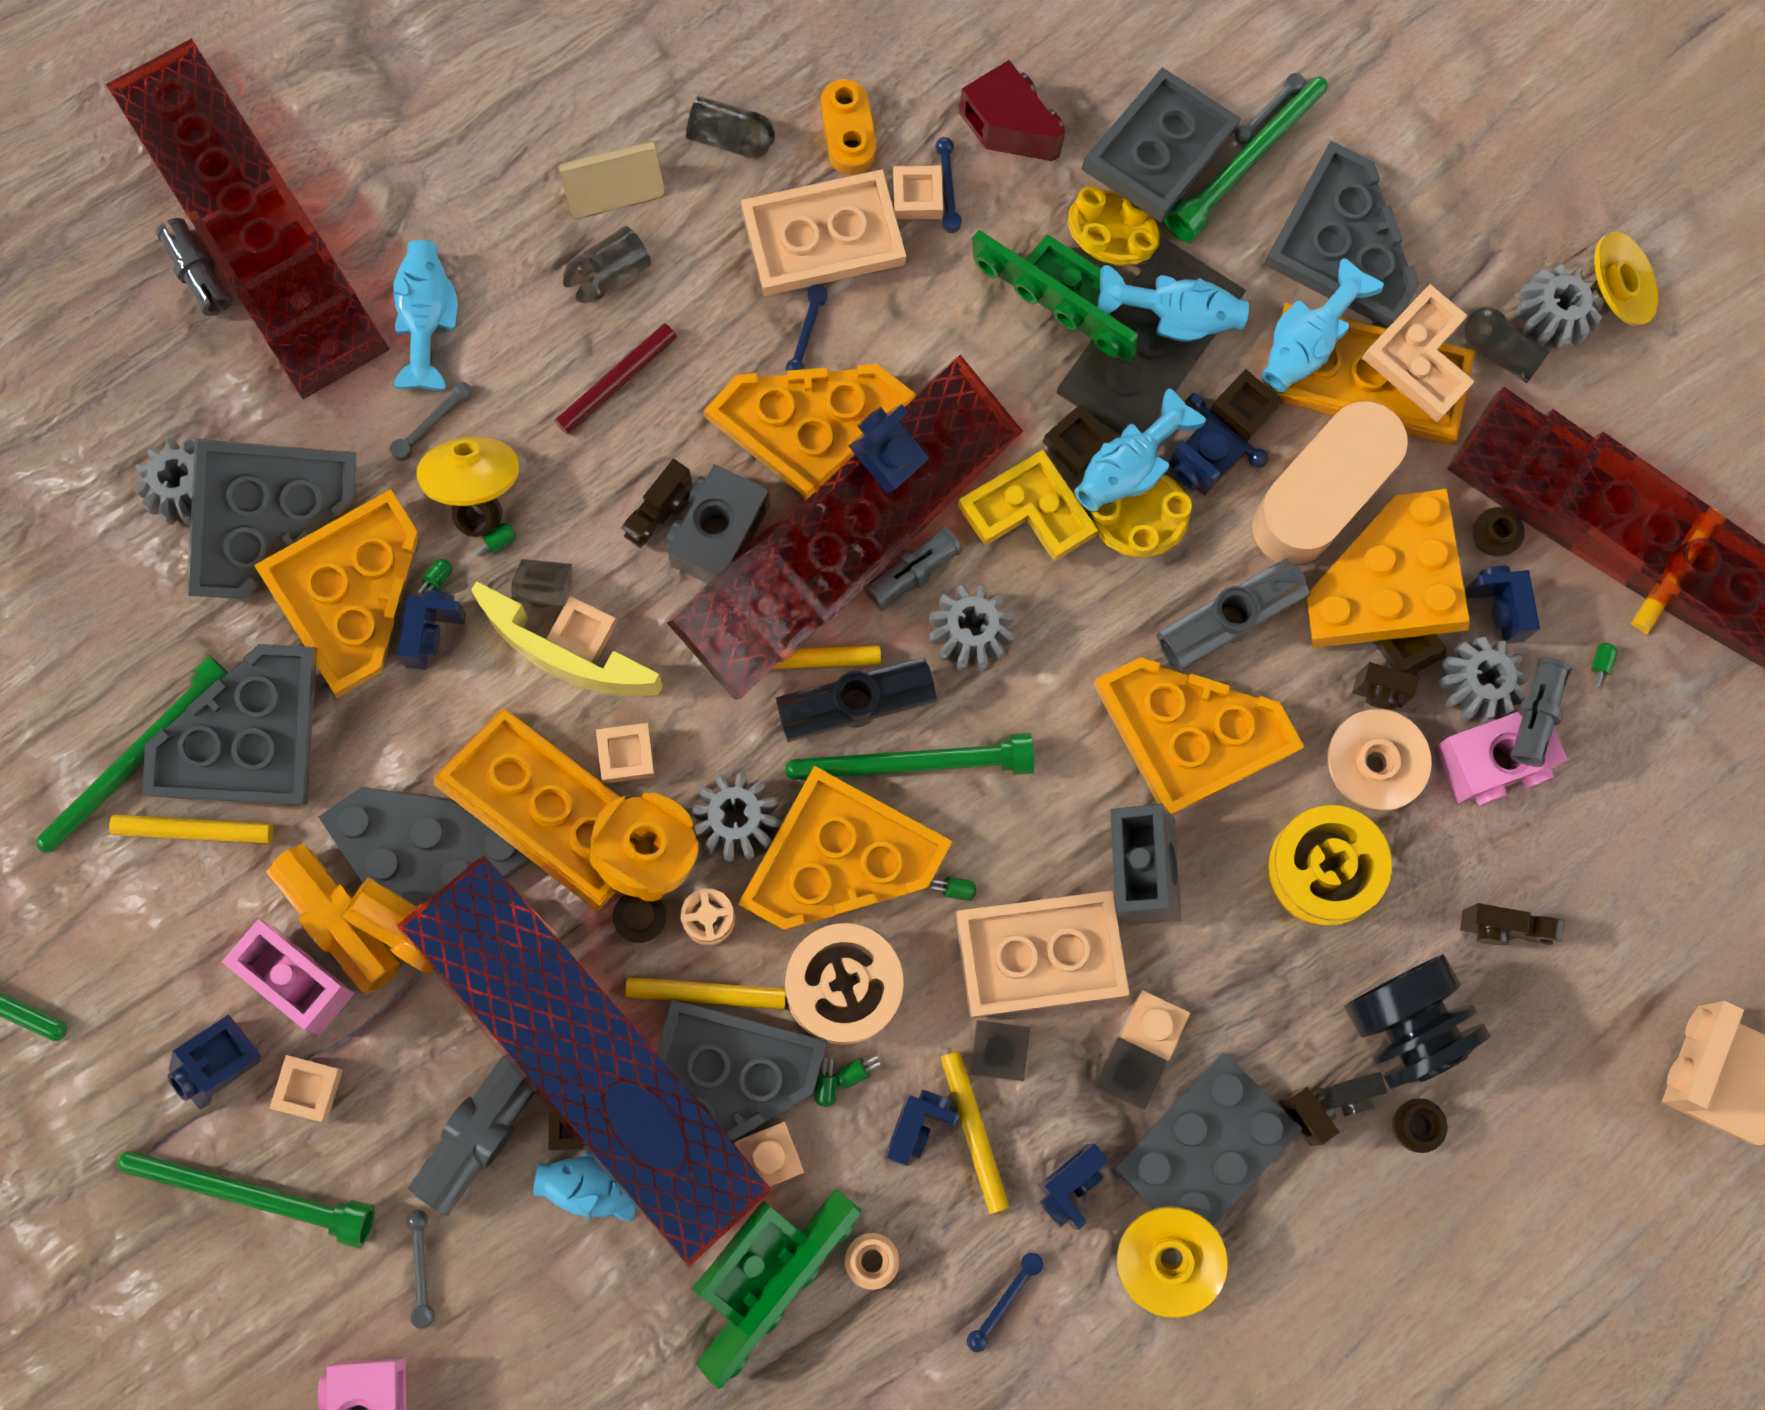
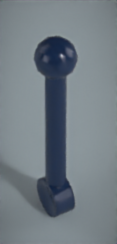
[935,137,962,233]
[785,285,827,373]
[1185,393,1268,468]
[967,1253,1043,1353]

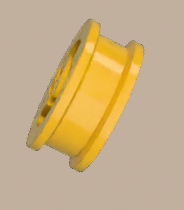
[1267,805,1392,926]

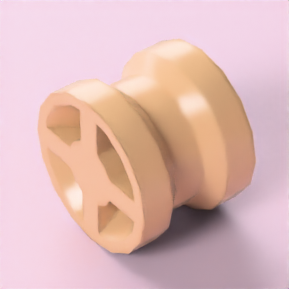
[681,888,735,946]

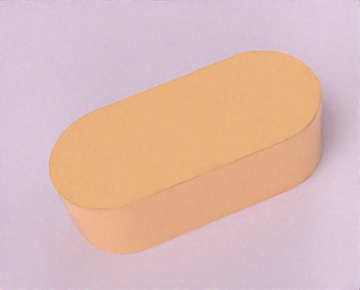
[1252,401,1408,566]

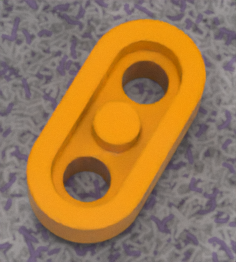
[820,79,876,175]

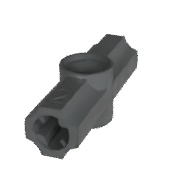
[1156,558,1310,672]
[407,1051,543,1216]

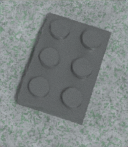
[1081,67,1241,222]
[1112,1052,1303,1226]

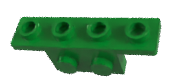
[972,230,1138,363]
[692,1190,861,1389]

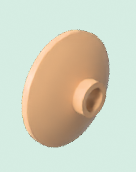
[1327,709,1432,811]

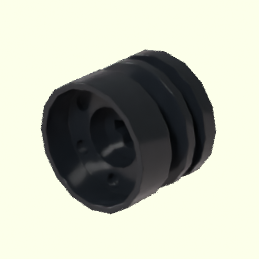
[1343,954,1491,1089]

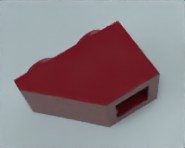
[959,60,1065,161]

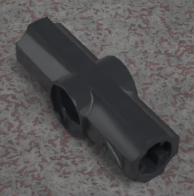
[775,657,937,743]

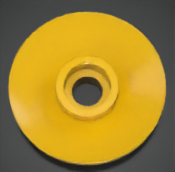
[1594,231,1658,326]
[417,436,519,506]
[1117,1206,1228,1318]

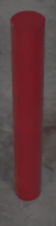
[554,323,677,435]

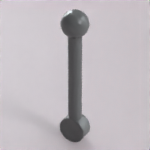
[1235,73,1305,144]
[390,382,472,461]
[407,1210,435,1329]

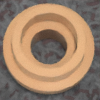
[845,1233,899,1290]

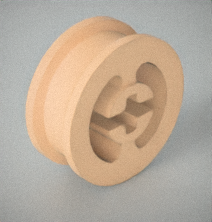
[785,923,904,1045]

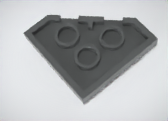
[1263,141,1419,328]
[187,439,357,599]
[142,644,317,805]
[318,787,532,914]
[628,999,827,1172]

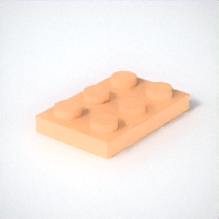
[740,169,907,296]
[955,890,1130,1018]

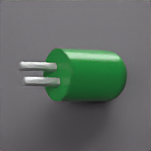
[475,523,515,556]
[418,559,453,594]
[1591,643,1618,687]
[931,876,976,901]
[836,1056,881,1088]
[815,1058,838,1107]

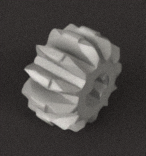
[1515,263,1605,352]
[133,438,195,526]
[929,584,1015,671]
[1438,636,1531,725]
[690,773,780,863]

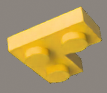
[958,449,1098,562]

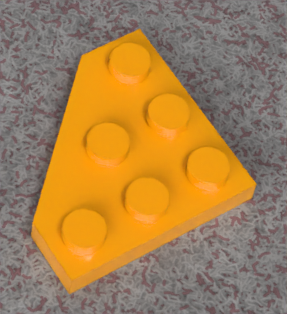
[704,364,915,507]
[254,489,419,698]
[1306,489,1470,648]
[1093,657,1304,815]
[738,766,953,931]

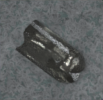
[686,96,775,159]
[562,226,651,304]
[1465,307,1550,383]

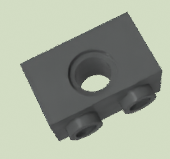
[665,464,770,592]
[1110,804,1181,925]

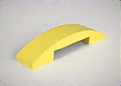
[471,581,663,697]

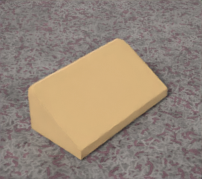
[558,141,665,219]

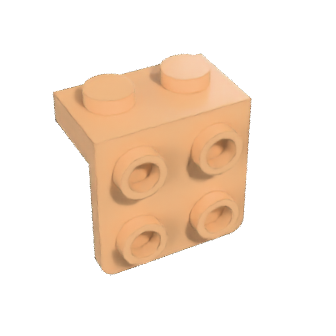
[1661,1001,1765,1146]

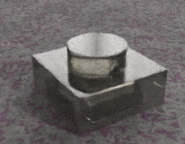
[511,559,572,608]
[969,1020,1030,1082]
[1094,1037,1167,1110]
[1317,1072,1388,1116]

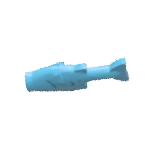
[393,240,458,392]
[1261,258,1384,392]
[1096,265,1249,342]
[1075,389,1206,512]
[533,1150,704,1225]

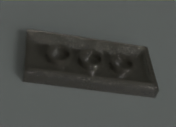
[1056,239,1246,436]

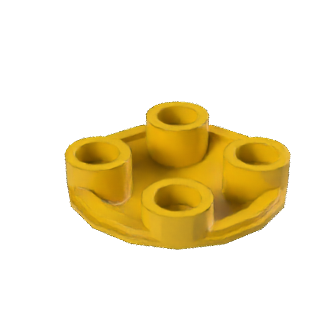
[1067,186,1160,266]
[1090,474,1192,558]

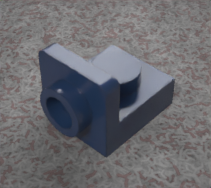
[848,404,929,493]
[1169,416,1247,496]
[1465,565,1540,644]
[397,591,466,670]
[168,1015,261,1110]
[884,1090,960,1166]
[1038,1144,1108,1230]

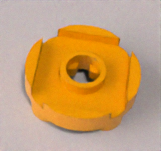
[590,793,698,901]

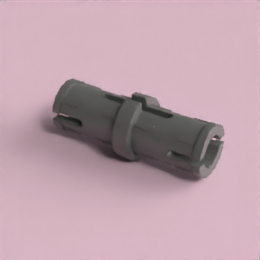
[156,218,232,316]
[863,526,963,611]
[1510,658,1572,767]

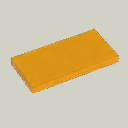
[1264,303,1475,446]
[433,707,654,912]

